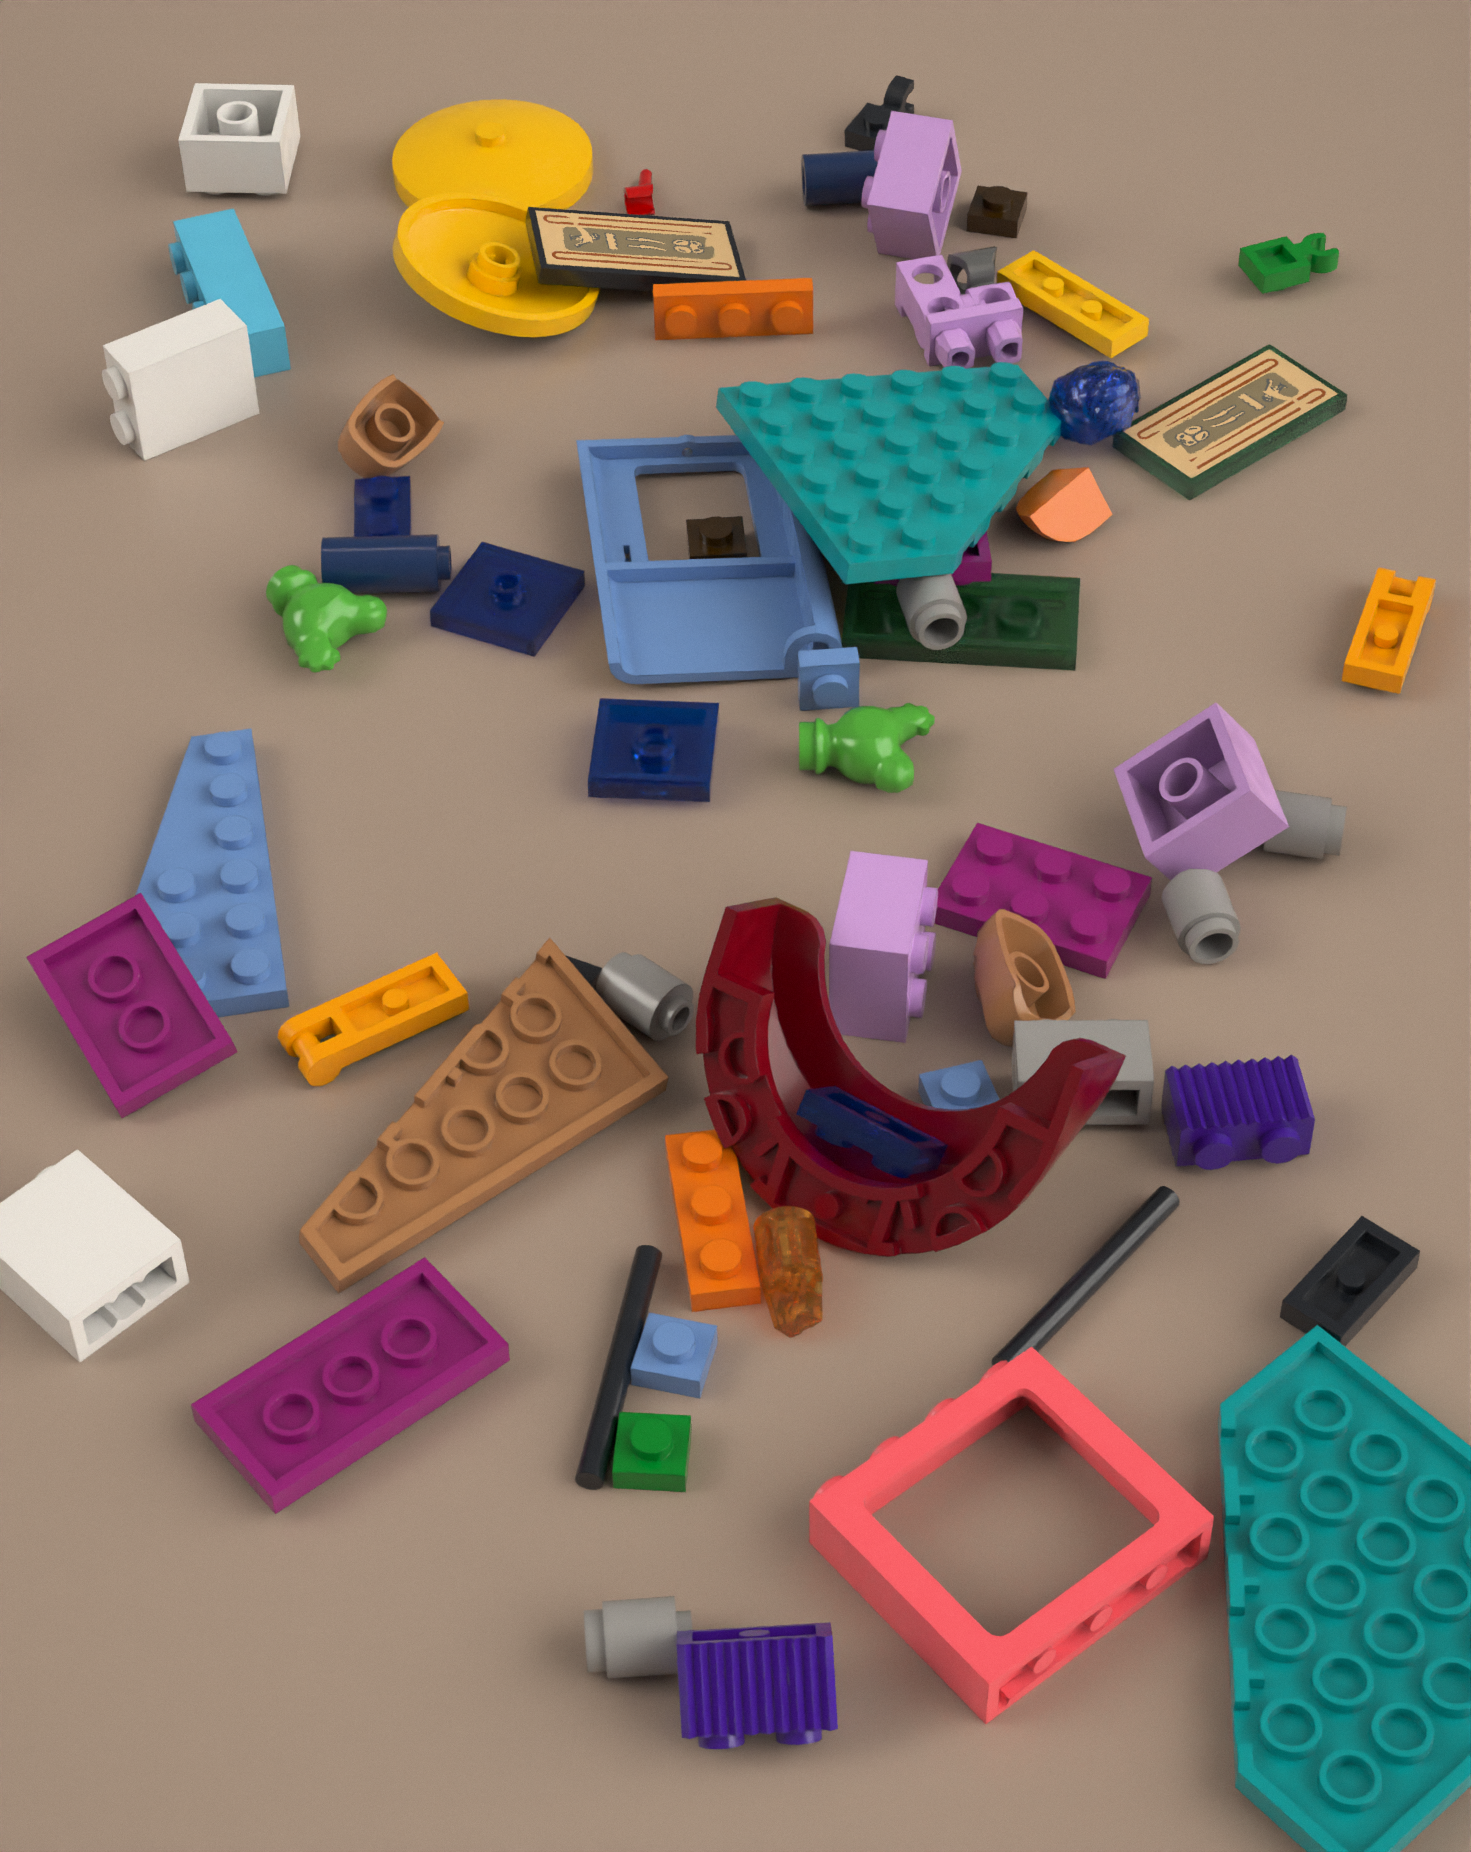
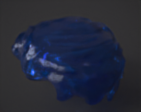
[1048,361,1141,446]

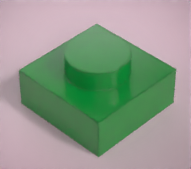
[612,1412,692,1492]

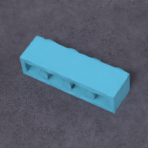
[168,208,291,378]

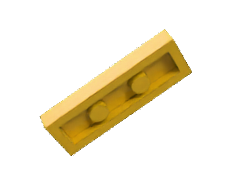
[997,250,1149,358]

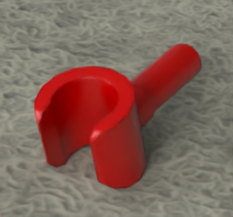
[624,169,655,215]

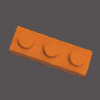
[653,278,813,340]
[665,1129,761,1312]

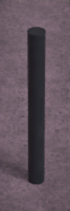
[992,1186,1180,1365]
[575,1245,662,1490]

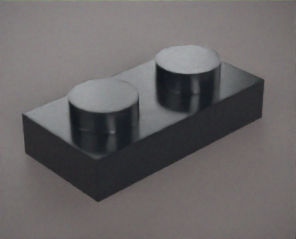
[1280,1216,1420,1347]

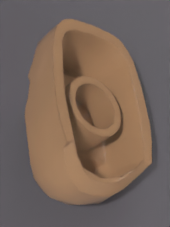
[338,374,444,481]
[973,909,1076,1048]

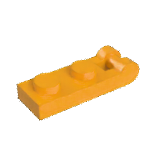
[1341,567,1436,694]
[277,952,469,1087]

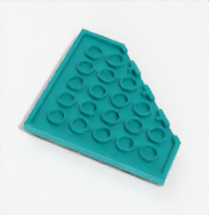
[716,362,1064,584]
[1218,1325,1471,1852]

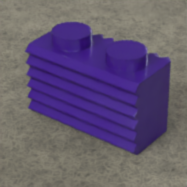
[1161,1055,1315,1170]
[676,1622,838,1749]

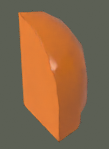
[1016,467,1113,542]

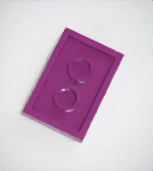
[934,823,1152,979]
[26,893,237,1119]

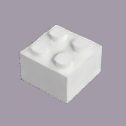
[178,83,300,196]

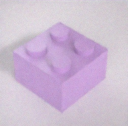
[861,111,962,259]
[1114,703,1289,880]
[829,851,938,1043]

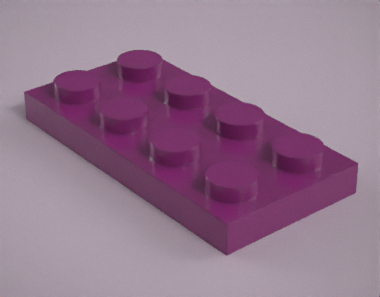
[191,1257,510,1514]

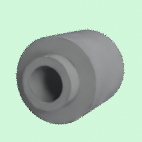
[896,574,967,650]
[1264,790,1347,860]
[1162,869,1241,964]
[596,952,694,1041]
[584,1596,692,1679]

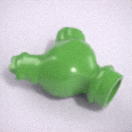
[266,565,387,673]
[799,703,935,793]

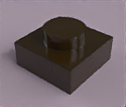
[967,186,1028,238]
[686,516,747,559]

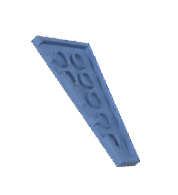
[136,728,289,1018]

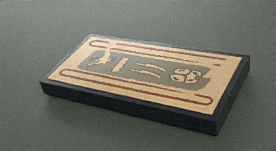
[525,207,746,292]

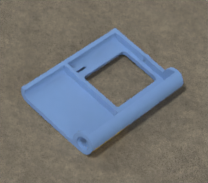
[576,435,842,684]

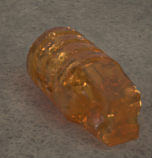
[753,1206,823,1338]

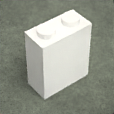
[102,299,260,461]
[0,1149,190,1362]

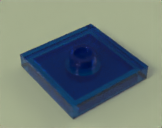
[430,542,585,657]
[588,698,720,802]

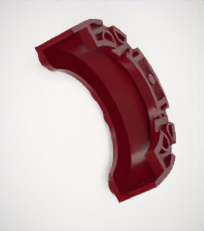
[695,897,1126,1257]

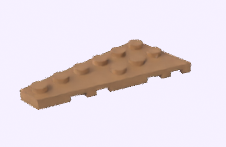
[299,937,669,1294]

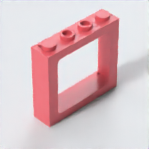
[809,1347,1214,1724]

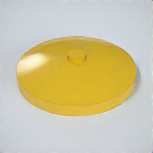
[392,99,593,210]
[392,192,600,337]

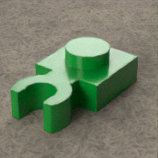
[1238,233,1339,294]

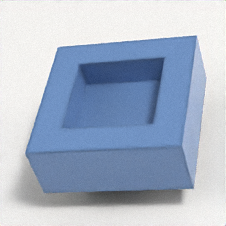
[798,647,860,711]
[918,1060,999,1109]
[631,1312,718,1398]

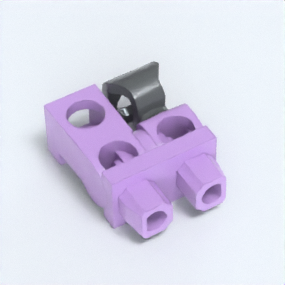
[895,246,1023,369]

